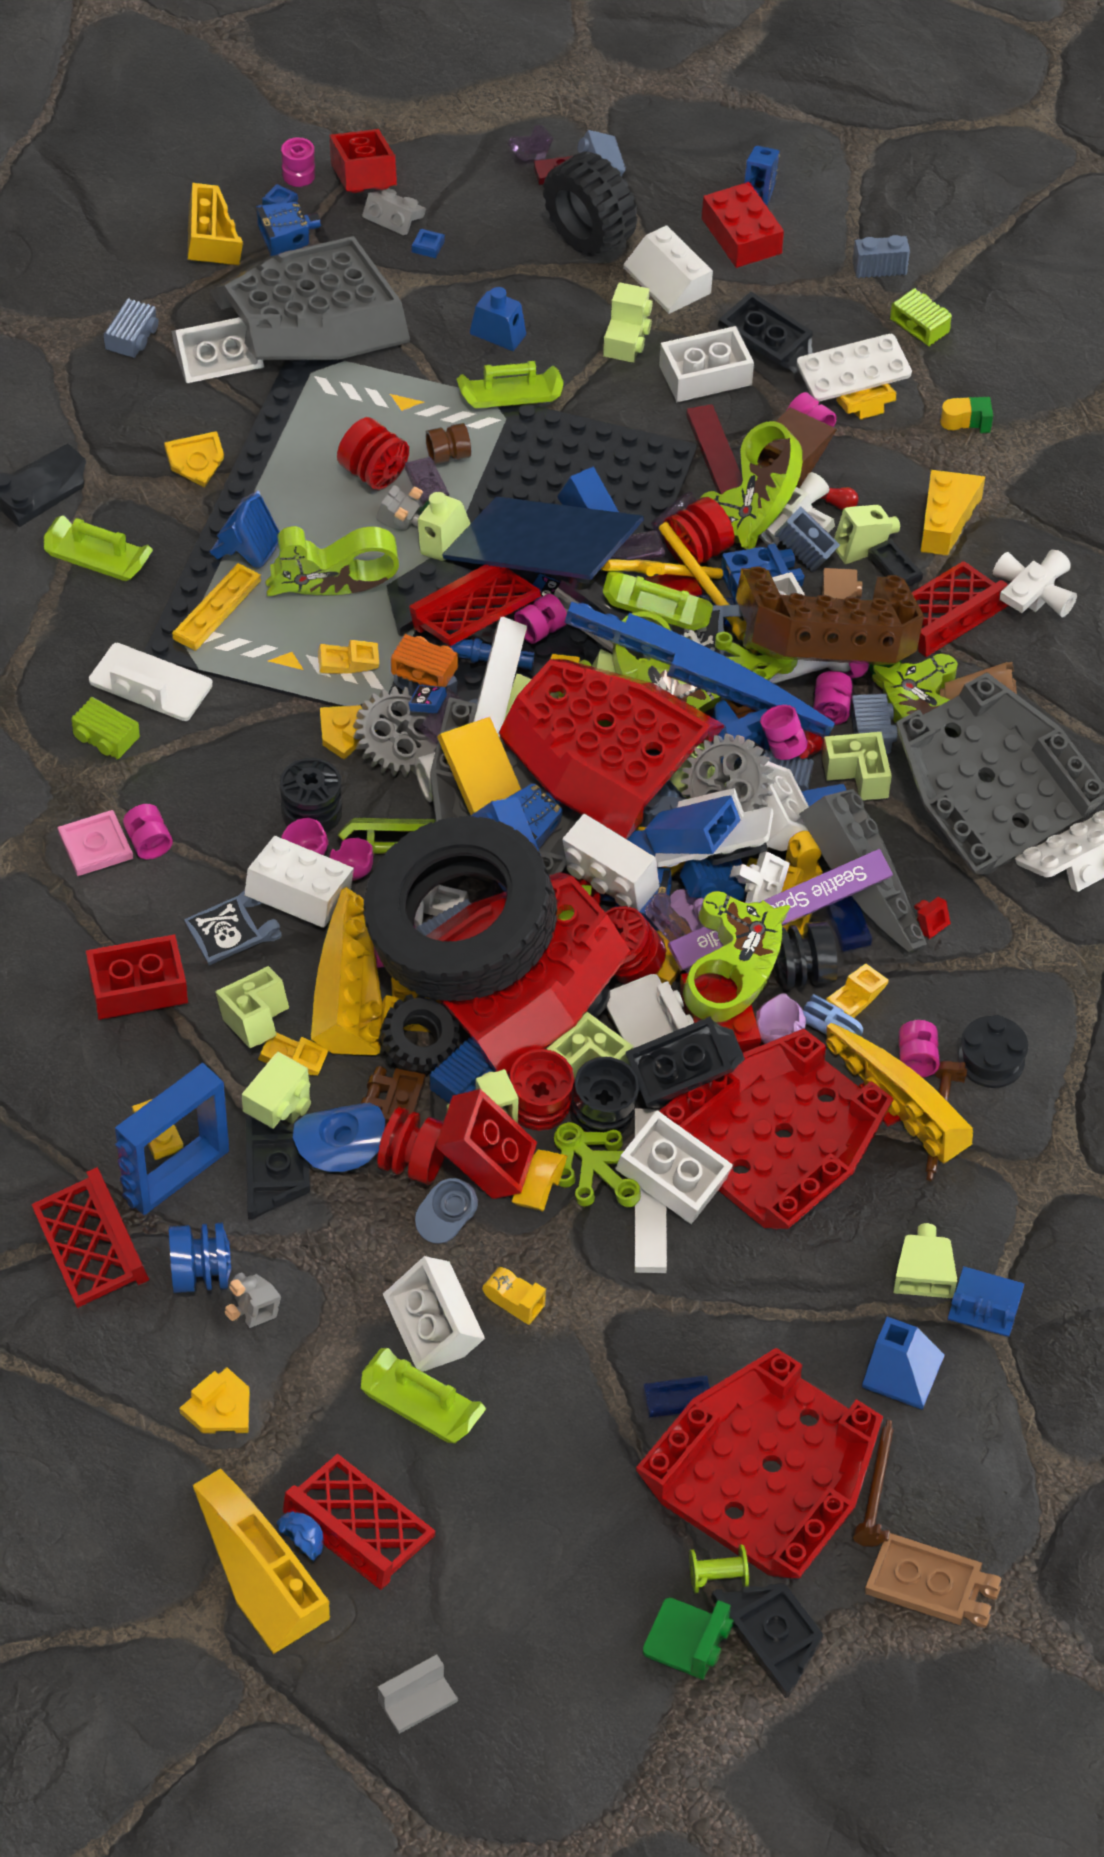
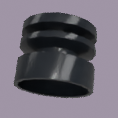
[280,758,342,833]
[774,920,838,990]
[570,1057,639,1134]

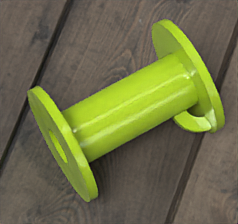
[689,1544,749,1593]

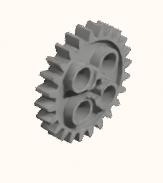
[353,687,443,778]
[681,733,775,812]

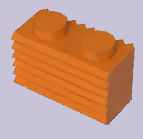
[391,634,458,687]

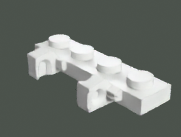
[730,851,790,903]

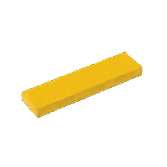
[172,563,261,651]

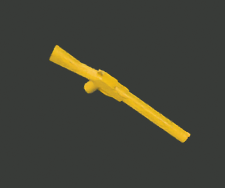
[601,559,723,579]

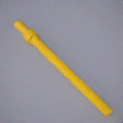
[658,522,760,655]

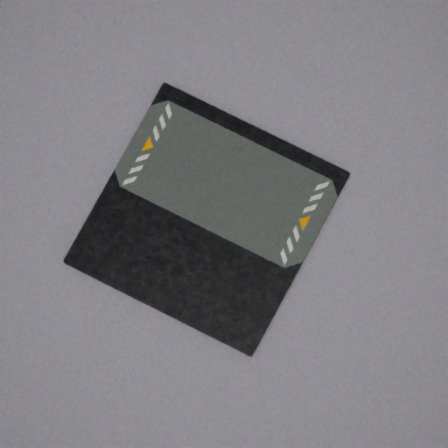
[144,359,697,725]

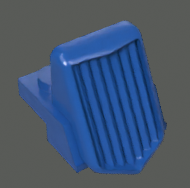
[210,490,280,569]
[712,700,769,764]

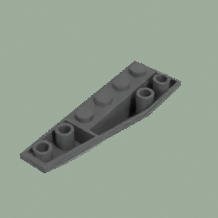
[799,789,927,952]

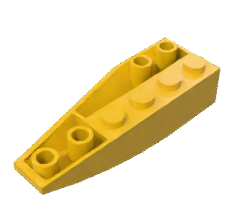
[311,887,382,1055]
[826,1023,973,1164]
[193,1468,330,1654]

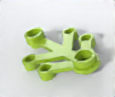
[715,632,798,681]
[554,1122,641,1207]

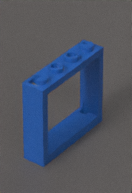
[115,1063,229,1215]

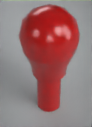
[819,487,859,511]
[799,731,823,759]

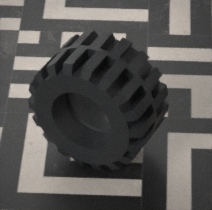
[379,994,460,1077]

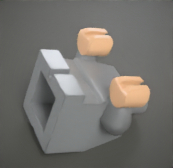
[376,485,423,531]
[225,1273,281,1328]

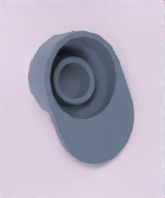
[415,1178,478,1244]

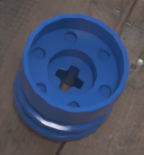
[169,1223,231,1293]

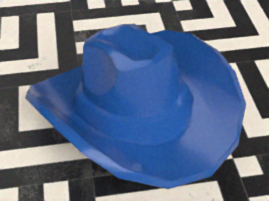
[293,1103,385,1172]

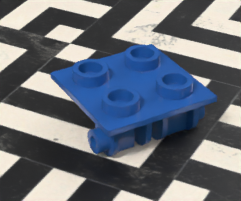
[947,1266,1025,1337]

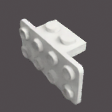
[797,334,912,402]
[89,643,213,721]
[655,788,773,867]
[1015,810,1104,892]
[606,974,694,1048]

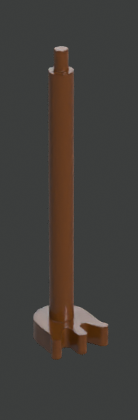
[925,1061,967,1181]
[853,1420,893,1547]

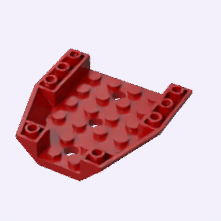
[499,659,724,840]
[426,872,630,1075]
[659,1028,894,1229]
[636,1348,883,1579]

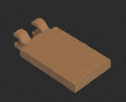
[865,1533,1002,1628]

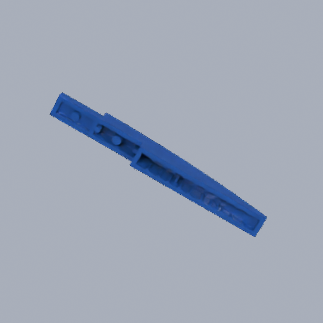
[564,601,835,737]

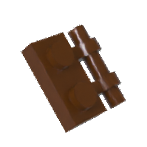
[361,1066,425,1126]

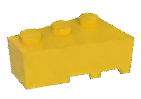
[188,183,243,265]
[920,470,986,555]

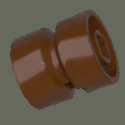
[425,423,472,465]

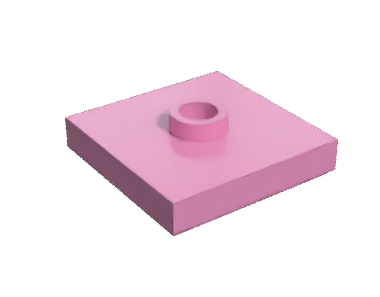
[57,810,133,876]

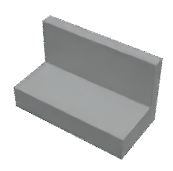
[378,1654,458,1734]

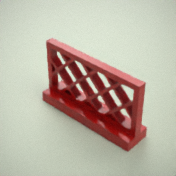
[912,561,1009,657]
[409,565,541,646]
[31,1167,150,1308]
[283,1453,436,1590]

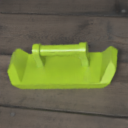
[457,361,564,408]
[44,516,153,581]
[603,571,713,631]
[337,818,436,855]
[361,1348,486,1443]

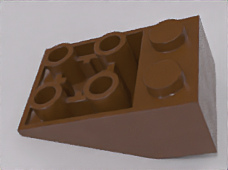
[757,407,837,488]

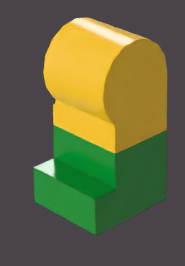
[940,397,993,433]

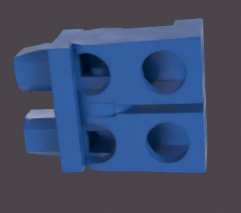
[721,543,804,605]

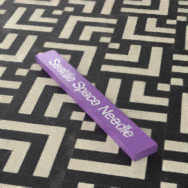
[668,849,893,971]

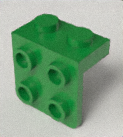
[643,1598,734,1680]

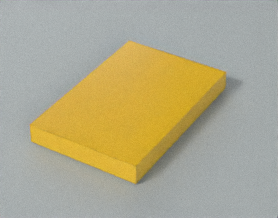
[437,717,522,815]

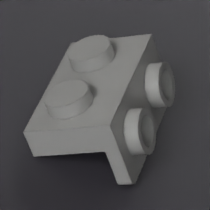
[362,188,426,235]

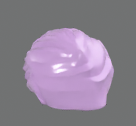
[756,993,806,1044]

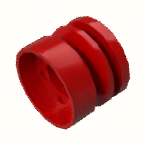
[337,417,409,490]
[662,497,735,565]
[605,906,666,984]
[509,1049,575,1131]
[377,1107,445,1185]

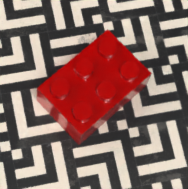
[329,129,397,193]
[702,182,784,268]
[86,934,188,1020]
[679,973,761,1053]
[436,1089,537,1199]

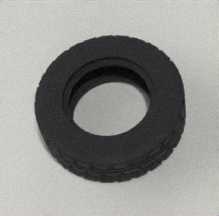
[363,816,557,1001]

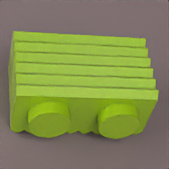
[890,288,952,347]
[72,697,140,759]

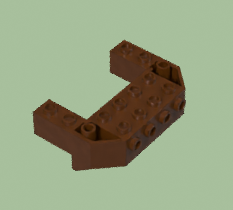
[736,566,924,665]

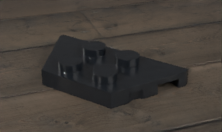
[387,558,474,636]
[246,1114,310,1219]
[711,1583,824,1698]

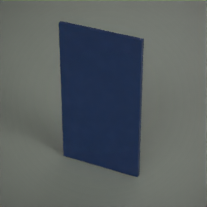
[442,497,644,580]

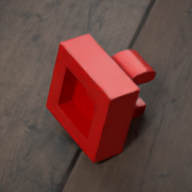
[914,897,951,939]

